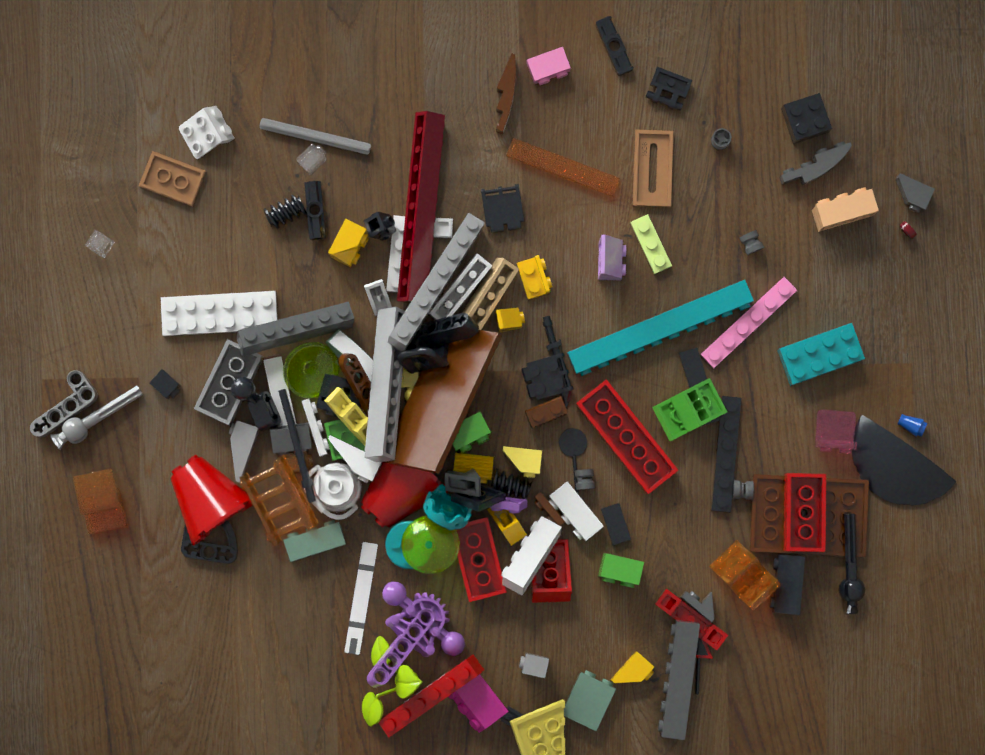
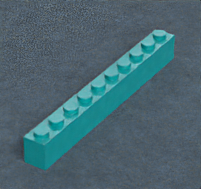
[567,280,754,376]

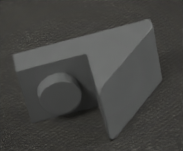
[445,468,481,497]
[681,591,714,622]

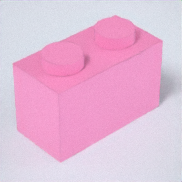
[527,47,571,85]

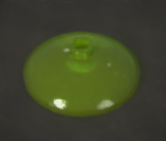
[283,342,339,398]
[401,516,460,574]

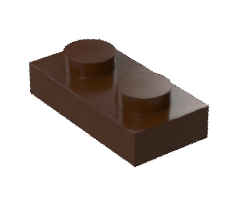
[534,492,565,526]

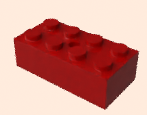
[784,473,826,552]
[451,517,507,602]

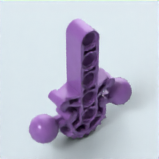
[367,581,465,688]

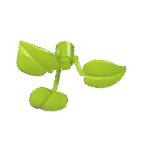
[362,636,422,727]

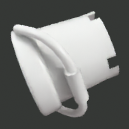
[304,462,362,520]

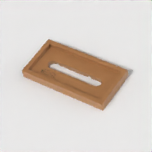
[632,130,673,207]

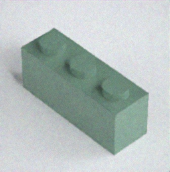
[284,520,346,562]

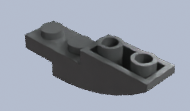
[780,141,852,186]

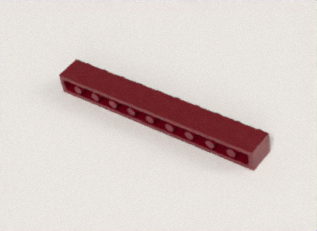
[397,111,445,303]

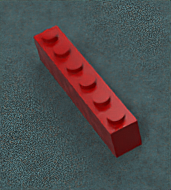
[379,654,484,737]

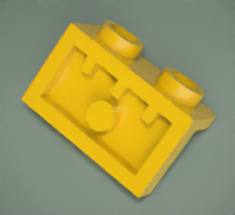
[517,255,552,300]

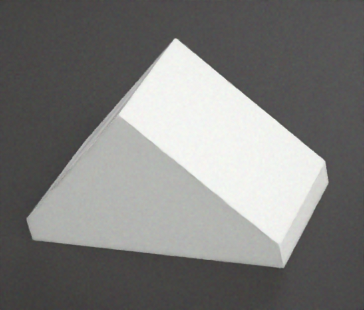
[364,279,392,316]

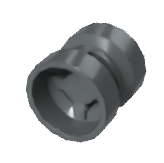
[711,128,732,150]
[739,230,764,255]
[575,469,595,490]
[732,480,754,500]

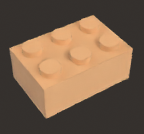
[812,187,879,232]

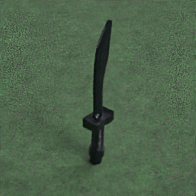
[543,316,571,407]

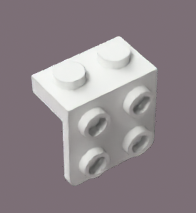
[179,106,235,159]

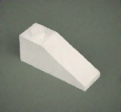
[328,435,382,483]

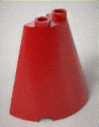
[170,454,257,546]
[361,462,449,528]

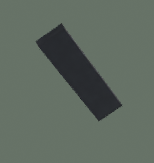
[678,348,720,426]

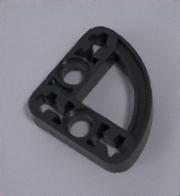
[181,520,238,564]

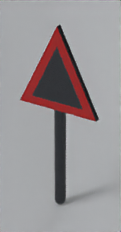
[695,637,713,695]

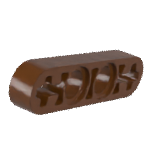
[339,353,371,416]

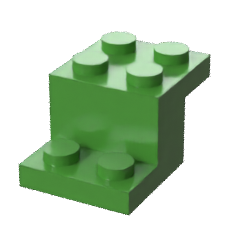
[652,378,727,441]

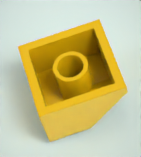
[328,219,369,268]

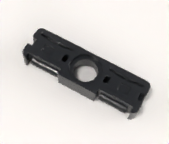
[596,16,633,76]

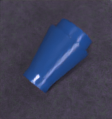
[897,414,928,437]

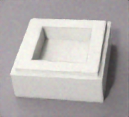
[433,218,453,238]

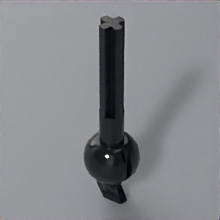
[838,513,866,614]

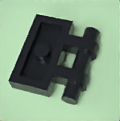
[646,67,693,111]

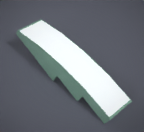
[326,329,373,382]

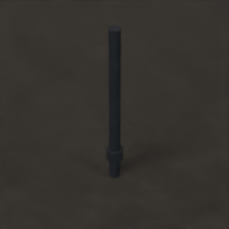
[278,389,316,503]

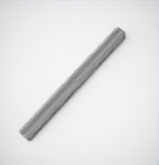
[260,118,371,155]

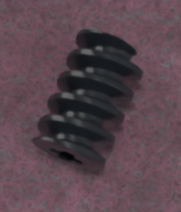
[263,194,307,229]
[491,468,533,499]

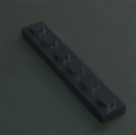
[711,396,741,512]

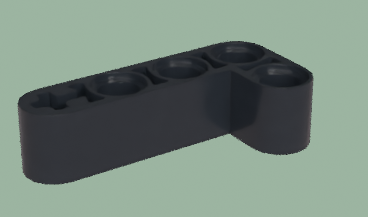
[405,313,479,363]

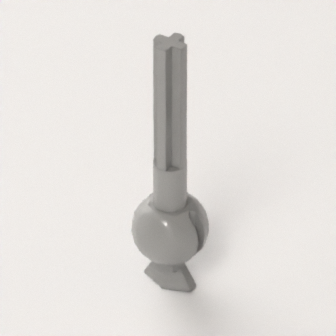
[50,386,143,450]

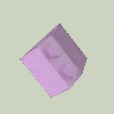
[598,235,626,280]

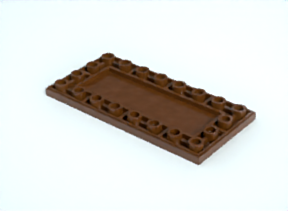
[384,330,502,474]

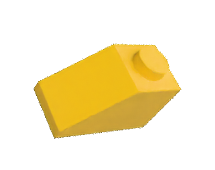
[496,308,525,332]
[487,508,527,546]
[611,651,654,683]

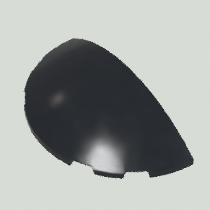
[851,415,956,506]

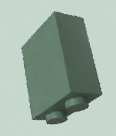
[564,670,616,731]

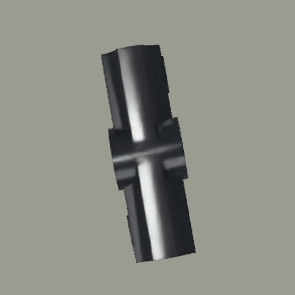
[304,181,326,240]

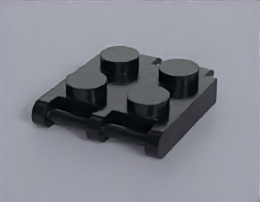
[481,184,524,233]
[521,353,574,400]

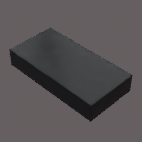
[601,503,631,545]

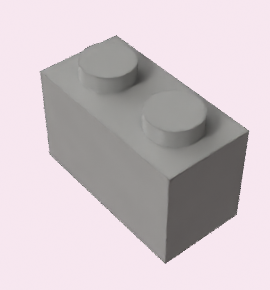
[519,653,549,678]

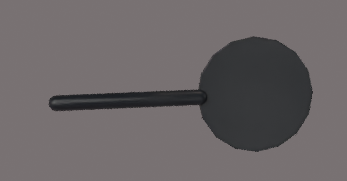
[559,428,587,493]

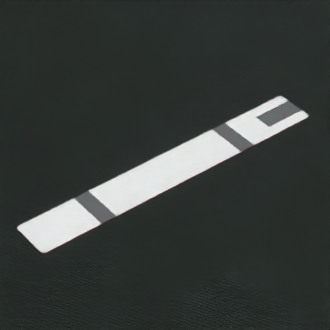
[345,542,378,655]

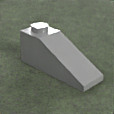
[229,421,260,483]

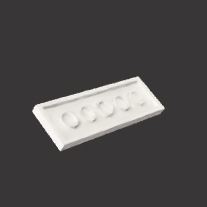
[161,291,277,336]

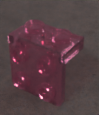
[815,410,857,454]

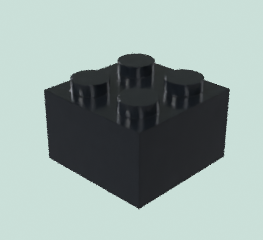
[781,93,832,144]

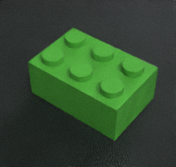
[452,412,491,454]
[598,553,644,588]

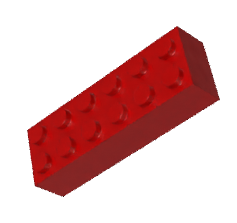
[575,379,678,495]

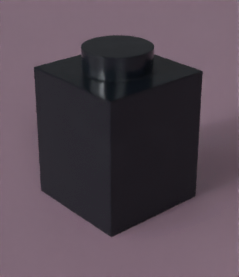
[149,369,181,400]

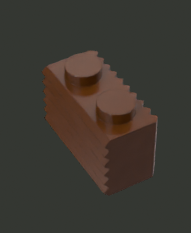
[525,396,567,429]

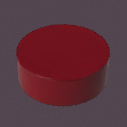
[899,221,917,239]

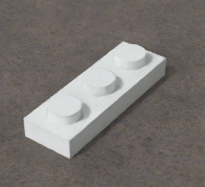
[302,399,330,457]

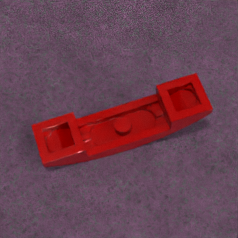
[655,589,728,651]

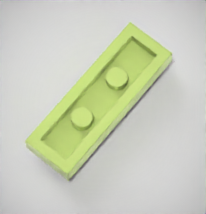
[630,214,672,275]

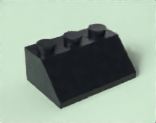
[769,555,805,615]

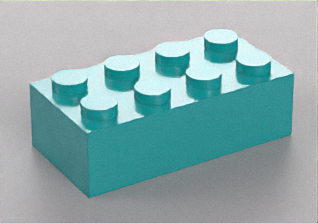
[777,323,865,386]

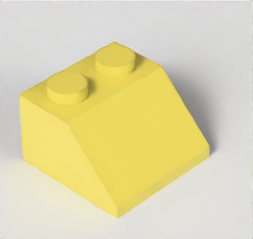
[503,446,542,478]

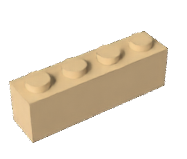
[462,257,519,330]

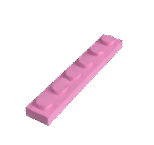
[701,277,797,369]

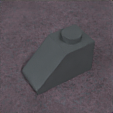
[895,173,935,213]

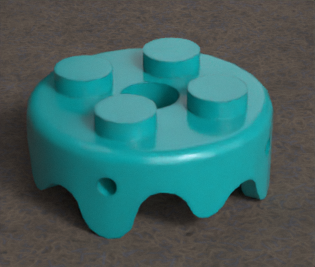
[423,484,472,530]
[385,521,434,569]

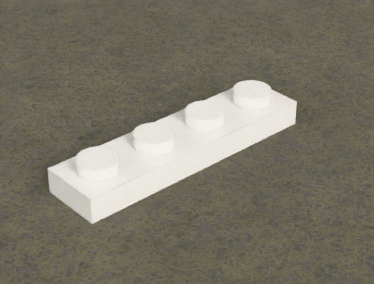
[386,215,405,293]

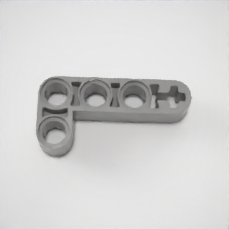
[30,370,98,437]

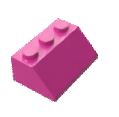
[448,674,509,733]

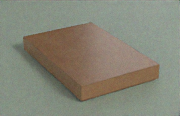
[139,151,206,207]

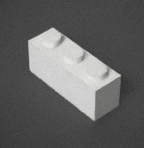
[549,482,604,541]

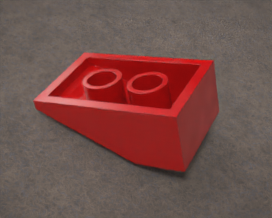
[531,539,572,603]

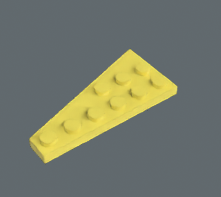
[510,699,565,755]

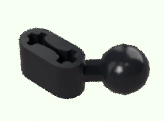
[231,377,281,431]

